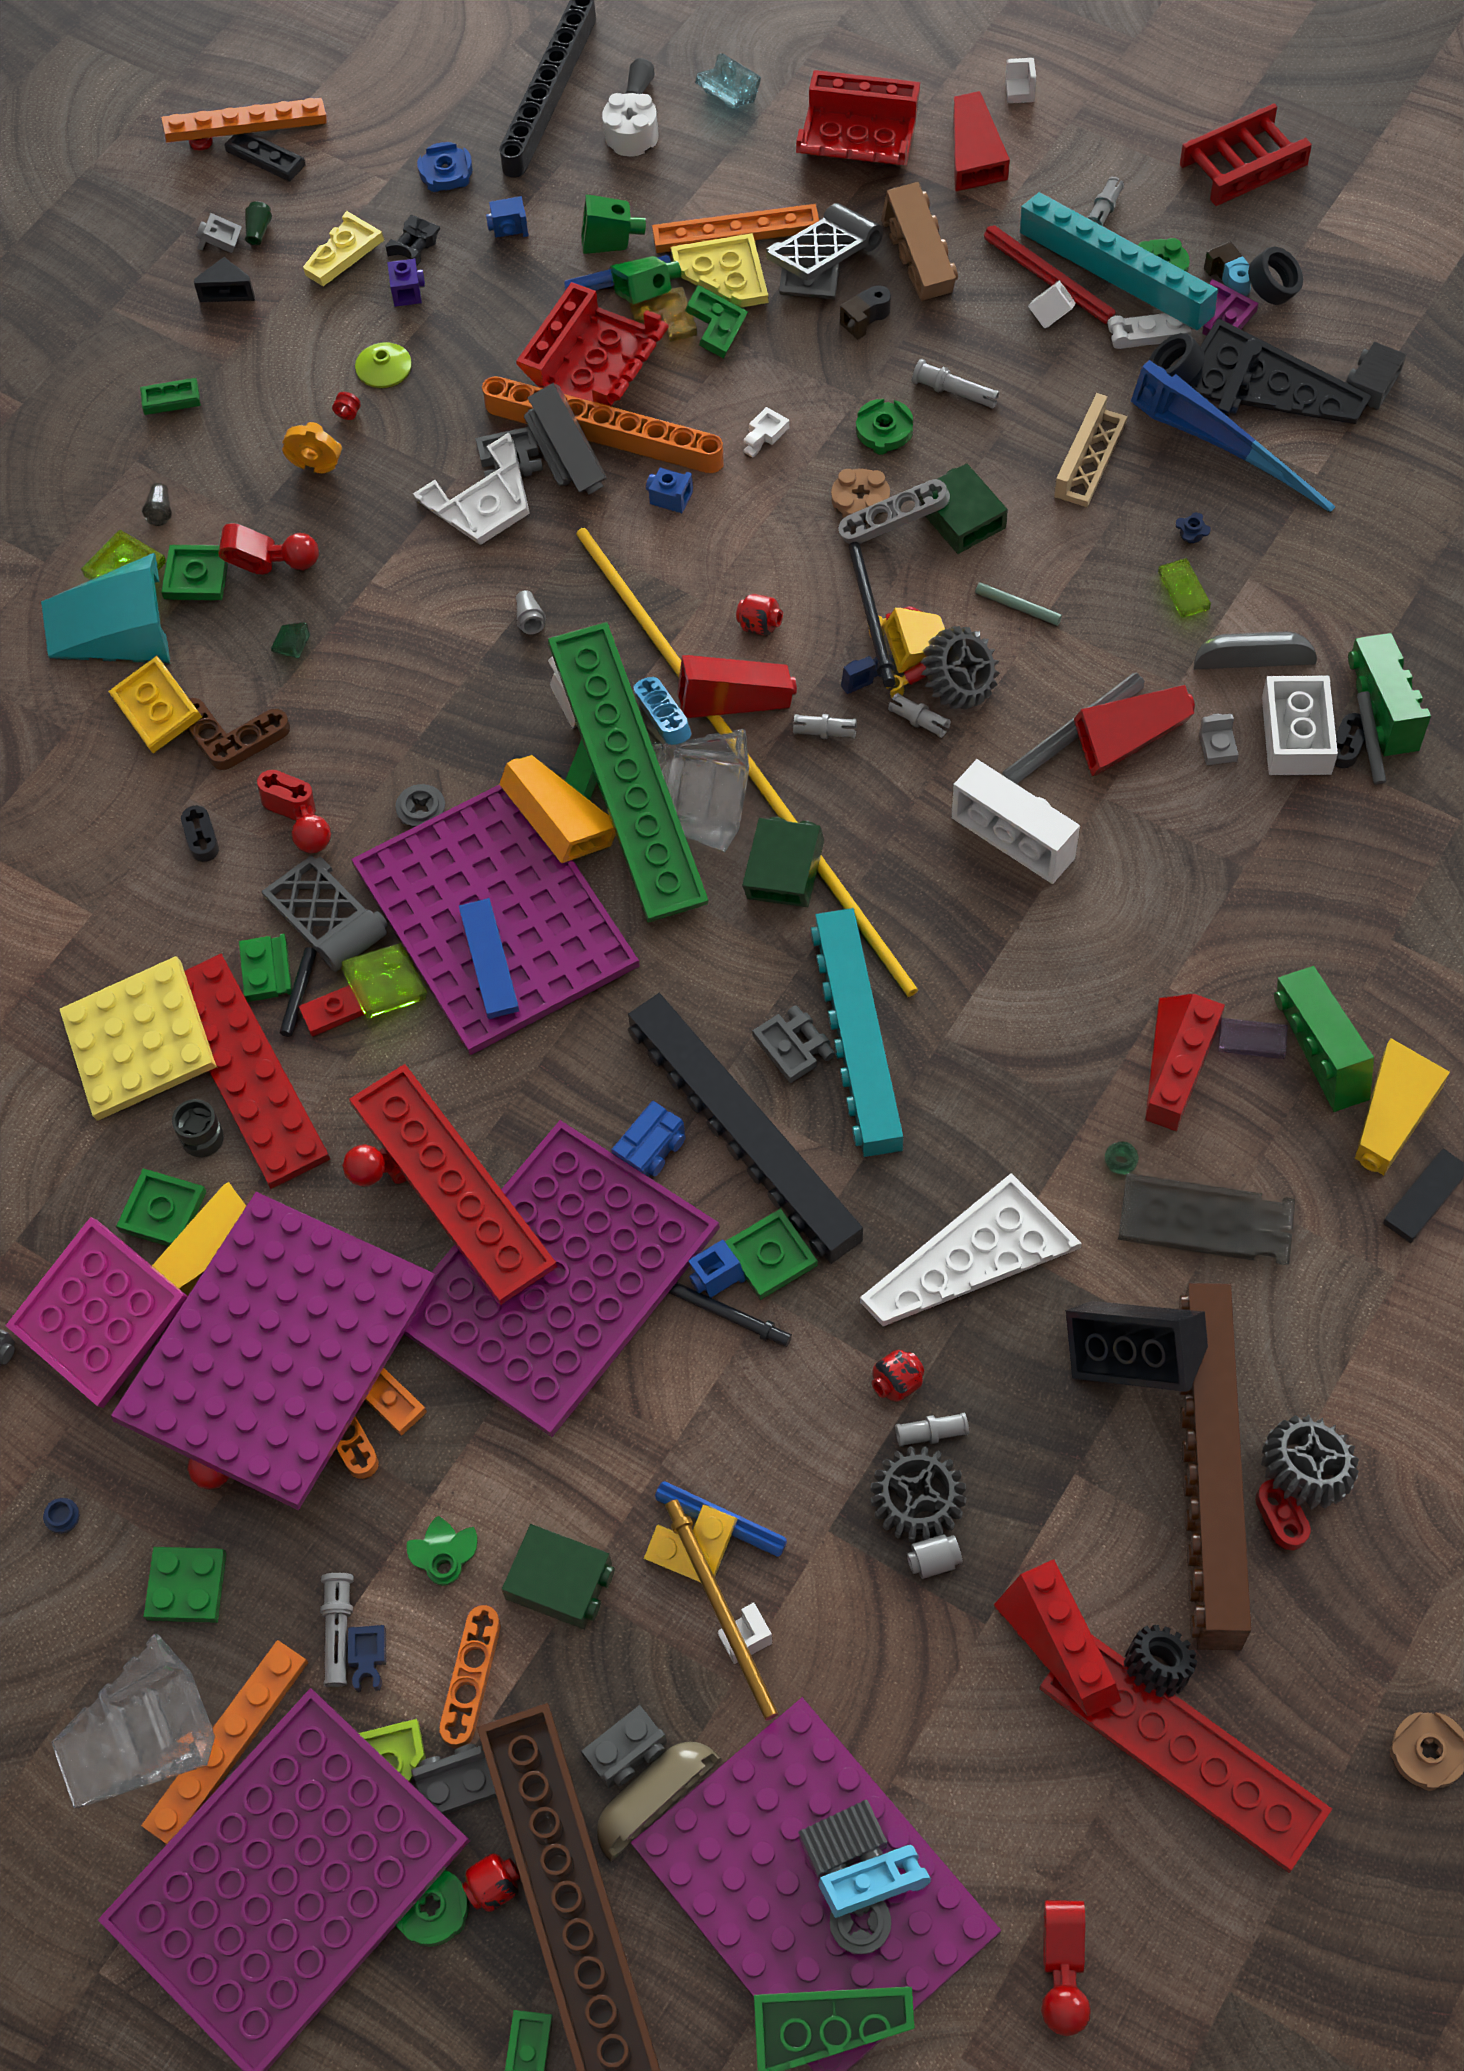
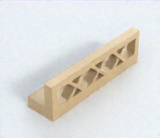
[1054,393,1128,507]

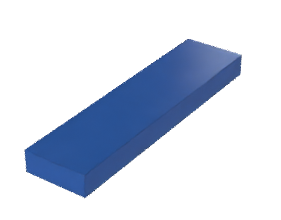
[459,898,520,1019]

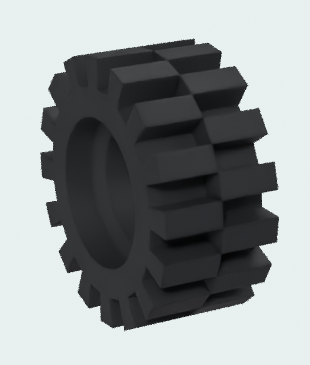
[1124,1625,1197,1697]

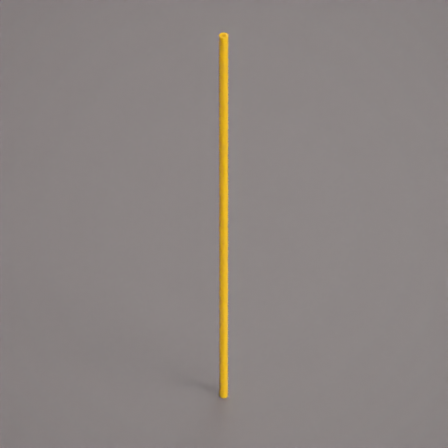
[576,528,918,997]

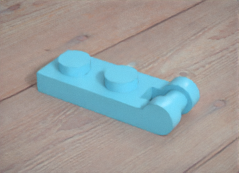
[818,1845,931,1918]

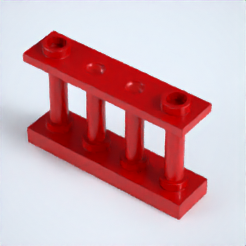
[1180,103,1312,206]

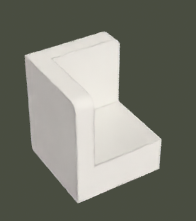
[1005,58,1036,104]
[1028,280,1076,328]
[718,1603,772,1664]

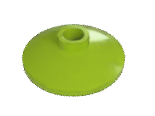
[355,342,412,388]

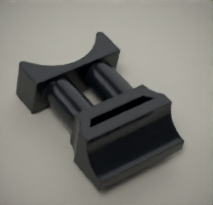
[385,214,440,266]

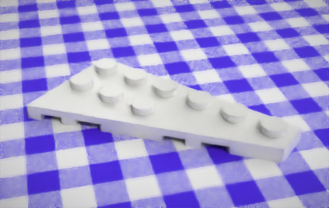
[860,1173,1082,1326]

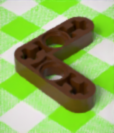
[186,698,290,770]

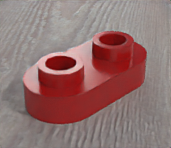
[1255,1479,1311,1550]

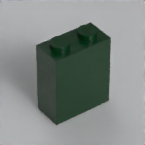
[918,463,1008,554]
[742,817,824,908]
[502,1524,615,1630]

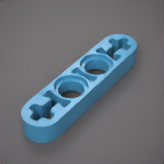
[633,677,692,745]

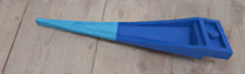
[1131,360,1335,512]

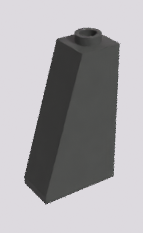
[527,383,607,495]

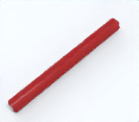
[984,225,1116,324]

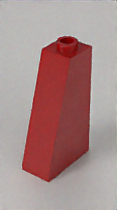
[953,91,1010,192]
[677,655,797,718]
[1074,685,1195,776]

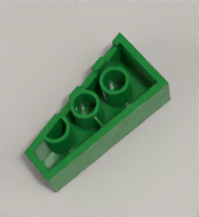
[1274,966,1374,1112]
[754,1987,915,2071]

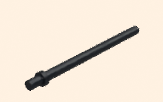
[848,542,896,688]
[668,1282,792,1347]

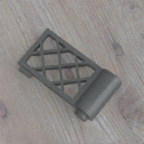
[766,203,883,281]
[261,855,388,972]

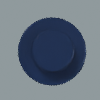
[43,1498,80,1534]

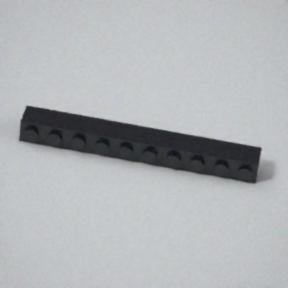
[628,992,863,1264]

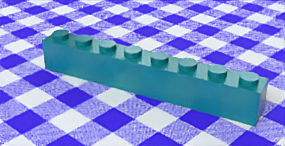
[1020,192,1218,331]
[810,908,903,1157]

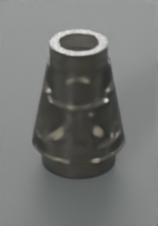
[142,483,172,526]

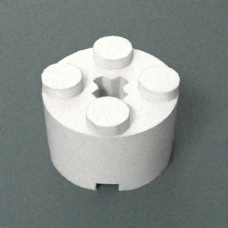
[602,93,659,156]

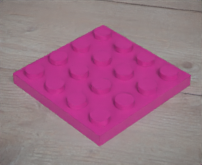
[5,1217,188,1408]

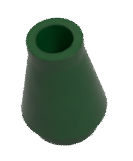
[245,201,272,245]

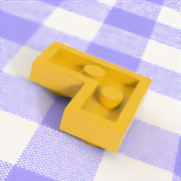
[644,1505,738,1582]

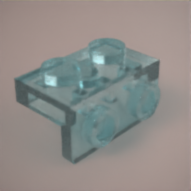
[695,53,761,108]

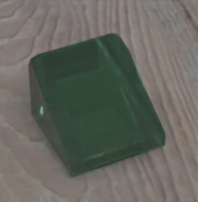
[271,622,310,658]

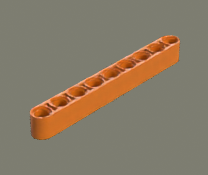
[482,376,724,473]

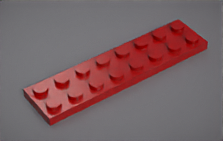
[184,954,331,1189]
[349,1064,557,1305]
[1039,1635,1332,1873]

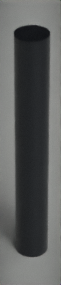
[279,947,317,1037]

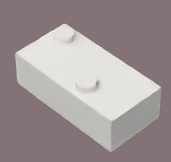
[951,759,1080,884]

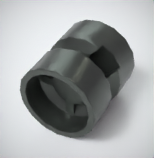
[172,1099,224,1158]

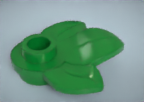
[407,1516,478,1586]

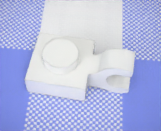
[743,407,789,458]

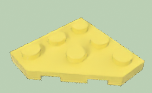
[671,233,769,307]

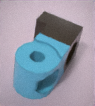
[1204,241,1251,296]

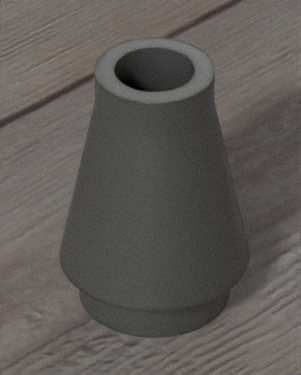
[625,58,655,94]

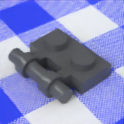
[475,427,543,477]
[752,1005,836,1084]

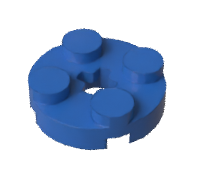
[417,142,473,192]

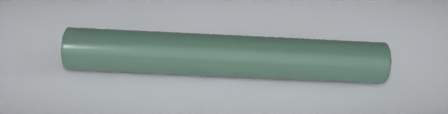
[975,582,1062,626]

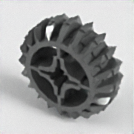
[920,626,1000,710]
[1261,1414,1359,1510]
[870,1446,967,1543]

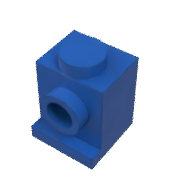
[486,196,529,238]
[646,467,693,513]
[688,1239,746,1298]

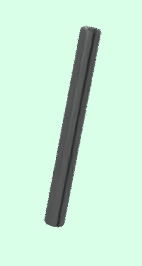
[1002,673,1145,784]

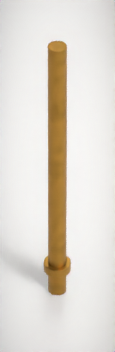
[665,1499,779,1721]

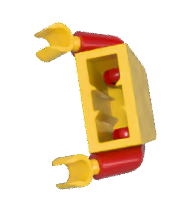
[868,606,945,698]

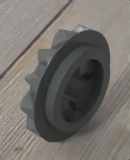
[395,784,445,828]
[830,1901,891,1954]

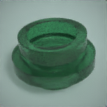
[1105,1141,1139,1174]

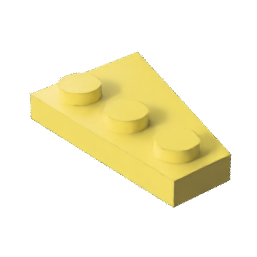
[303,211,384,286]

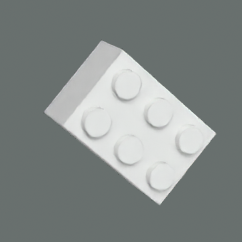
[1262,676,1338,775]

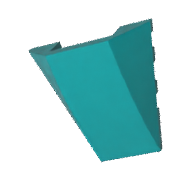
[41,553,171,664]

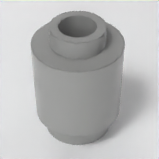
[907,1534,963,1579]

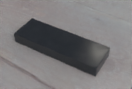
[224,133,306,182]
[1383,1148,1464,1243]

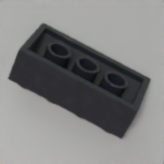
[1065,1301,1208,1392]

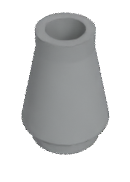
[515,590,546,634]

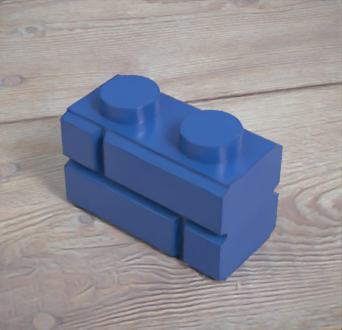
[611,1101,686,1177]

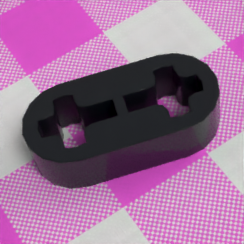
[1334,713,1365,768]
[181,805,219,862]

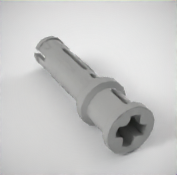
[912,358,1000,409]
[320,1573,354,1687]

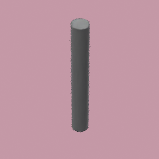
[1357,691,1386,785]

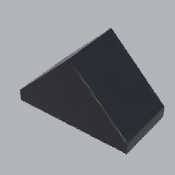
[194,257,255,303]

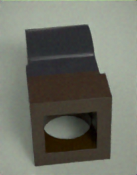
[840,286,891,340]

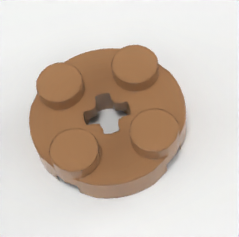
[831,469,890,522]
[1390,1712,1464,1791]

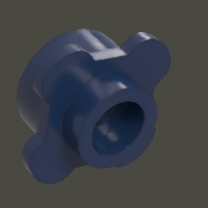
[1175,513,1211,543]

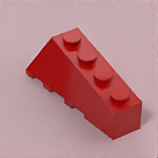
[1145,994,1225,1132]
[994,1559,1121,1716]

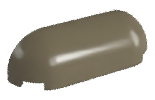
[597,1741,722,1862]

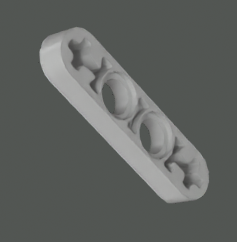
[839,479,950,544]

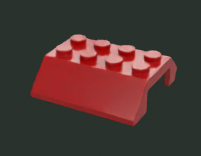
[796,70,921,166]
[516,282,669,406]

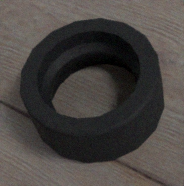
[1248,246,1304,305]
[1149,333,1205,383]

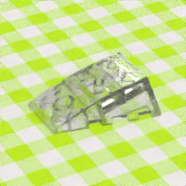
[652,729,749,852]
[51,1634,215,1808]

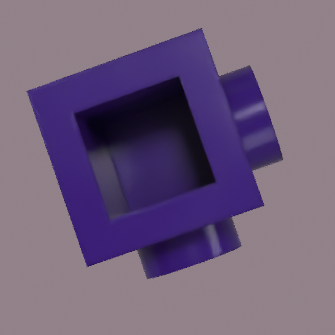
[388,259,425,307]

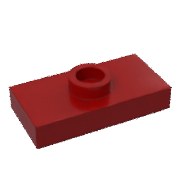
[299,981,372,1037]

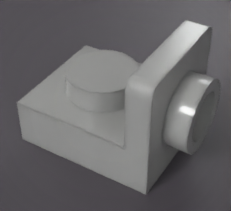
[195,213,242,253]
[1199,714,1239,765]

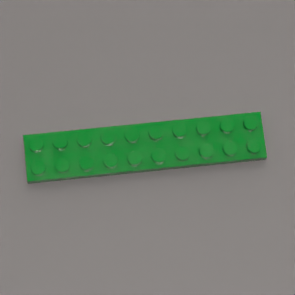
[548,622,709,923]

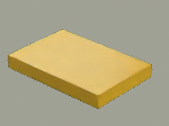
[108,656,202,754]

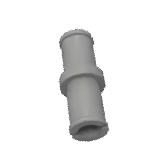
[1087,177,1124,226]
[888,693,951,738]
[793,714,857,739]
[895,1412,969,1447]

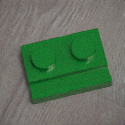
[239,933,292,1002]

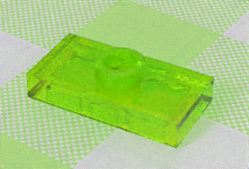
[1158,558,1211,618]

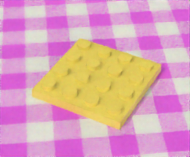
[59,956,217,1121]

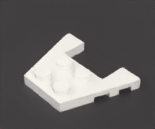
[413,433,530,545]

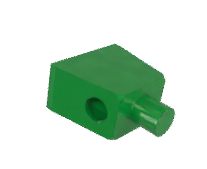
[581,195,646,254]
[610,256,682,304]

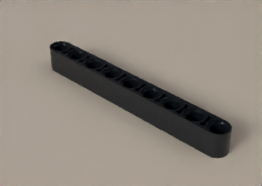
[499,0,596,178]

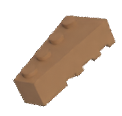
[881,182,958,301]

